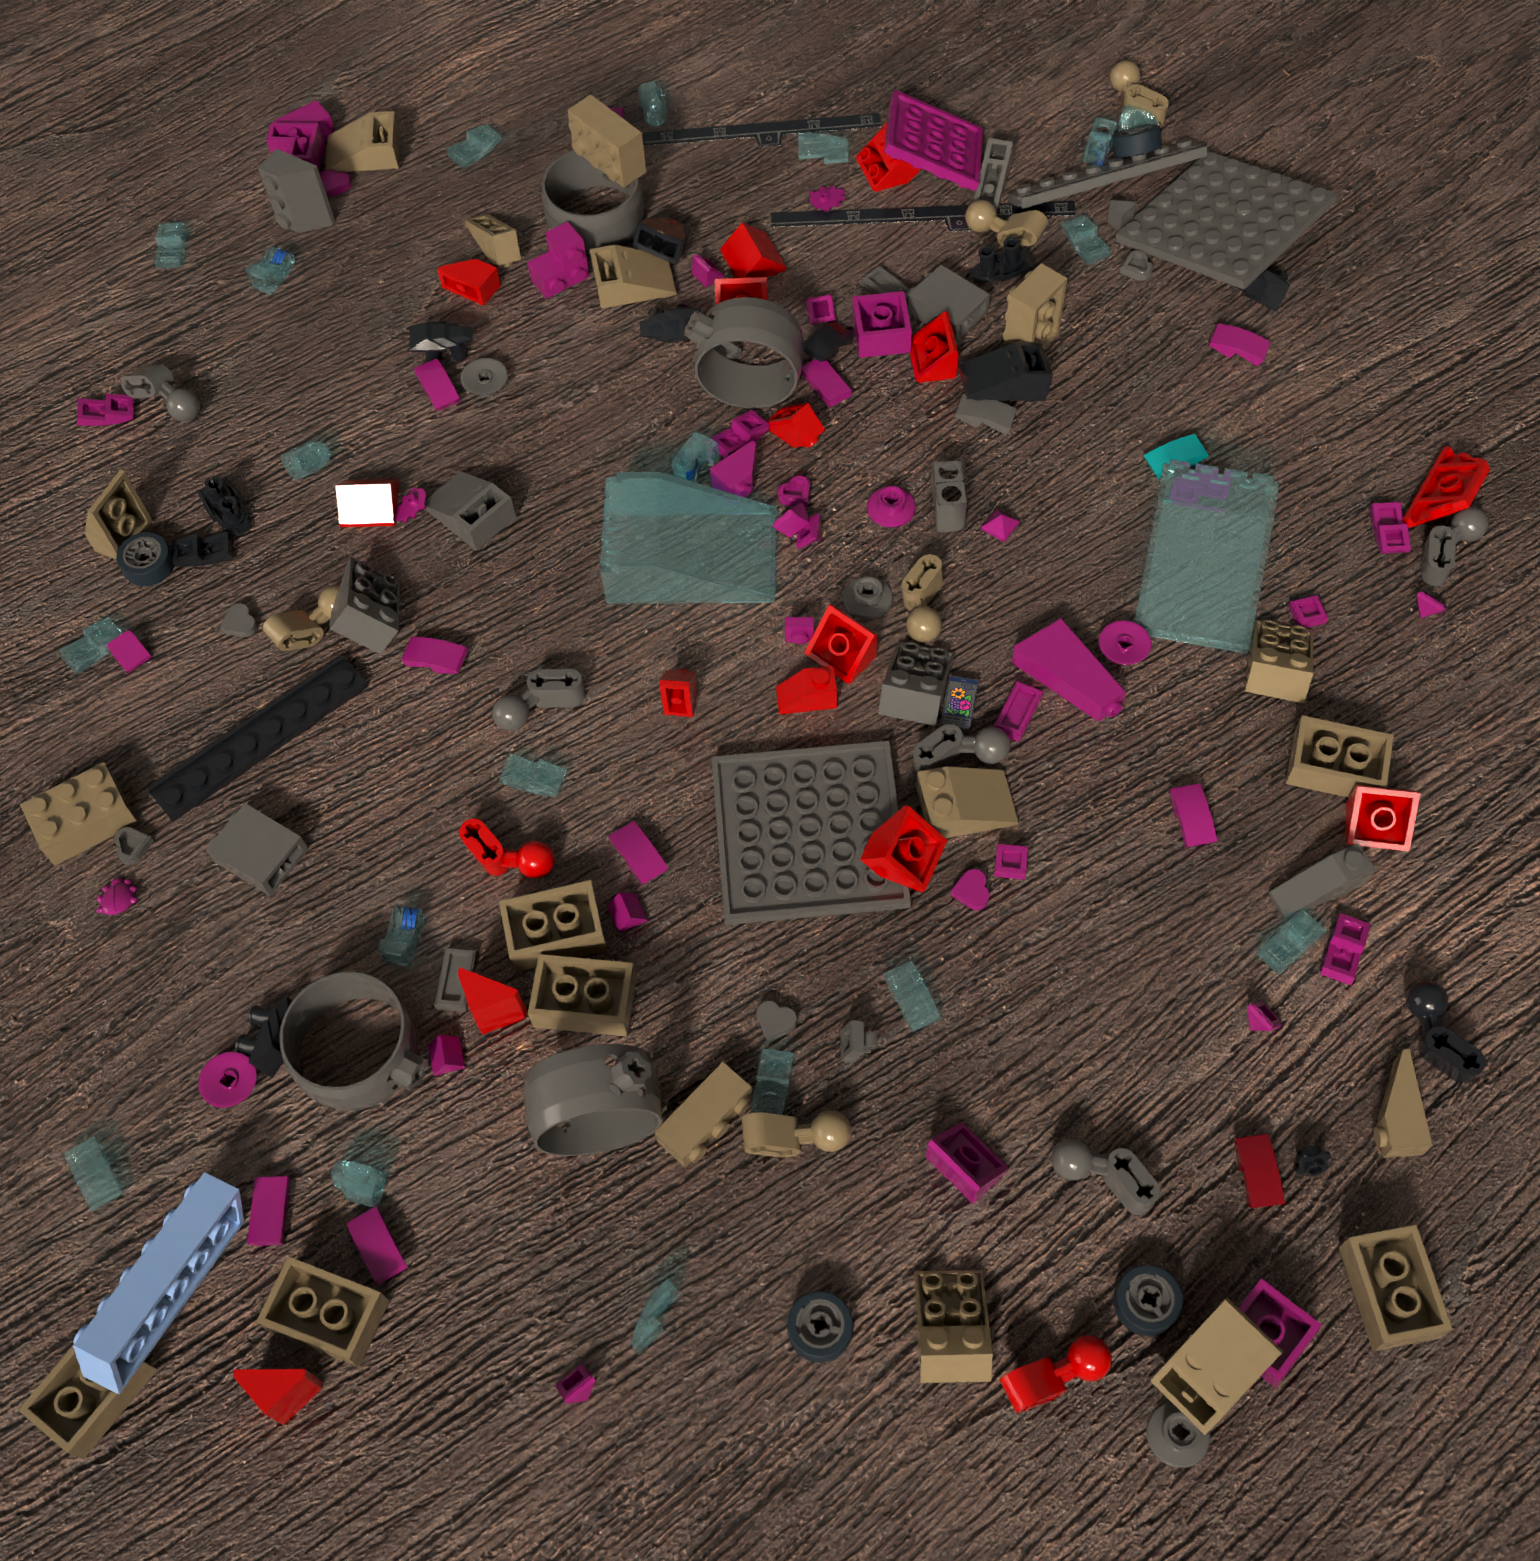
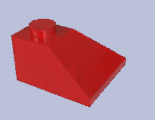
[860,805,947,892]

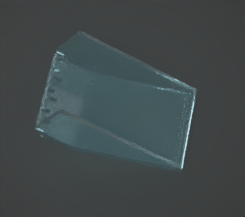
[1134,459,1279,654]
[600,472,776,604]

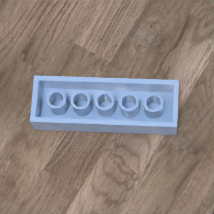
[73,1172,244,1395]

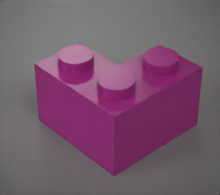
[266,123,326,173]
[527,221,590,299]

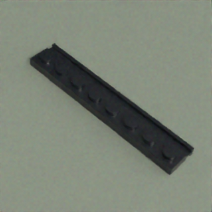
[147,655,368,822]

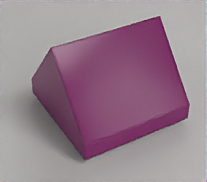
[691,254,724,288]
[772,502,809,538]
[607,892,648,933]
[428,1035,465,1076]

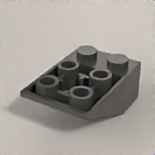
[425,471,516,551]
[330,557,400,654]
[878,641,955,726]

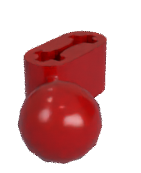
[459,818,555,879]
[999,1335,1112,1414]

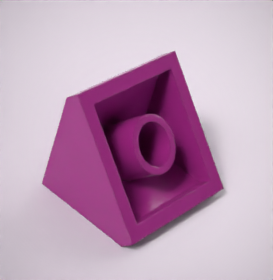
[926,1122,1010,1205]

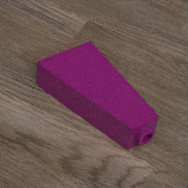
[1012,618,1126,722]

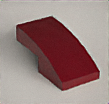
[1234,1133,1285,1208]

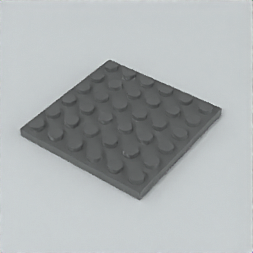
[1116,151,1337,290]
[711,741,911,925]

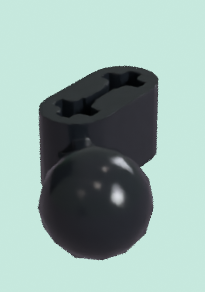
[1406,980,1486,1084]

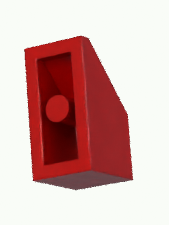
[437,259,501,306]
[766,403,825,448]
[776,665,837,715]
[659,669,698,717]

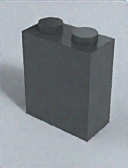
[907,265,990,342]
[206,803,309,897]

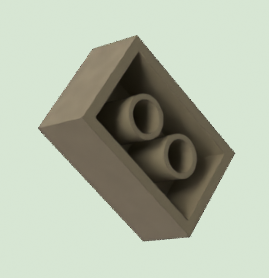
[567,94,646,188]
[1003,263,1067,349]
[1285,715,1394,798]
[20,762,138,866]
[499,880,607,972]
[528,954,637,1037]
[1339,1225,1453,1351]
[256,1256,389,1367]
[18,1346,157,1460]

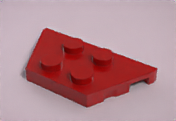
[1402,447,1490,528]

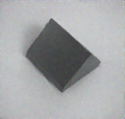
[1107,200,1136,232]

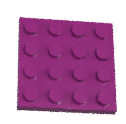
[884,89,983,191]

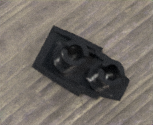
[969,237,1035,283]
[1236,269,1290,311]
[639,304,701,343]
[410,321,473,362]
[197,476,251,537]
[235,996,293,1078]

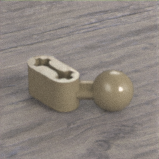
[1110,60,1169,127]
[965,200,1048,248]
[901,554,943,642]
[263,585,340,651]
[742,1110,852,1158]

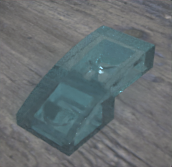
[448,124,501,168]
[797,133,848,164]
[1062,215,1110,265]
[154,222,186,269]
[59,617,122,674]
[499,753,567,797]
[1256,909,1327,976]
[882,961,942,1032]
[751,1048,794,1115]
[63,1136,125,1212]
[631,1279,679,1355]

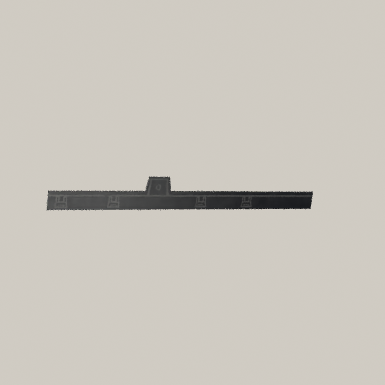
[642,113,881,147]
[771,201,1076,231]

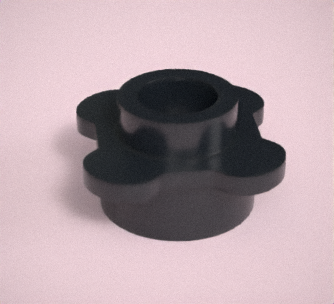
[1295,1145,1331,1176]

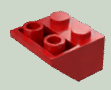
[855,123,921,192]

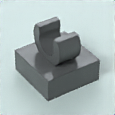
[840,1020,877,1062]

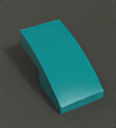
[1144,434,1209,480]

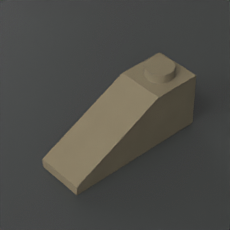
[465,214,521,267]
[1374,1049,1433,1158]

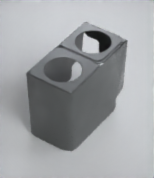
[930,461,967,532]

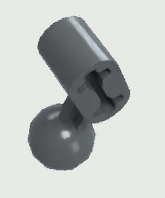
[121,365,201,422]
[1421,506,1488,586]
[492,669,585,731]
[913,724,1011,775]
[1051,1138,1160,1215]

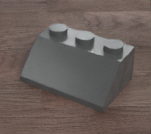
[258,148,335,233]

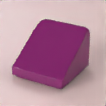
[805,294,836,325]
[106,630,151,673]

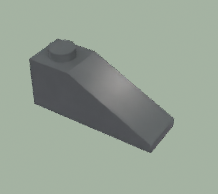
[973,138,1014,212]
[1269,843,1375,920]

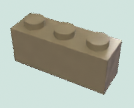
[654,1062,753,1168]

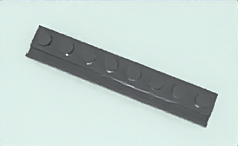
[1008,139,1207,209]

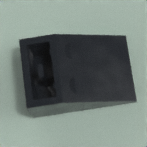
[958,342,1053,402]

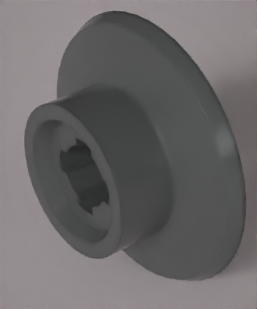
[460,358,508,397]
[843,576,893,619]
[1146,1401,1211,1468]

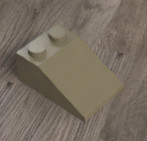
[85,469,153,560]
[916,766,1019,838]

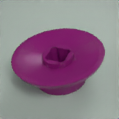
[867,486,916,527]
[1099,620,1151,665]
[198,1052,257,1108]

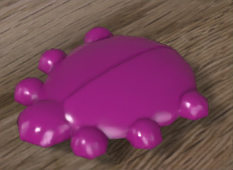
[809,186,845,212]
[395,487,427,523]
[96,878,138,915]

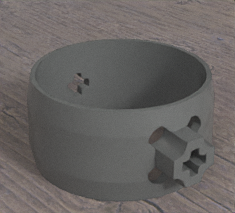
[541,150,644,254]
[684,297,804,408]
[280,972,428,1111]
[523,1044,662,1156]

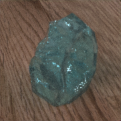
[637,81,667,126]
[1117,106,1159,132]
[281,441,331,479]
[331,1160,386,1207]

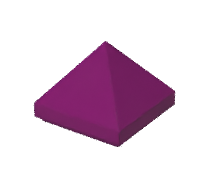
[981,509,1020,542]
[796,514,822,549]
[1417,592,1448,618]
[1247,1001,1283,1031]
[555,1364,595,1404]

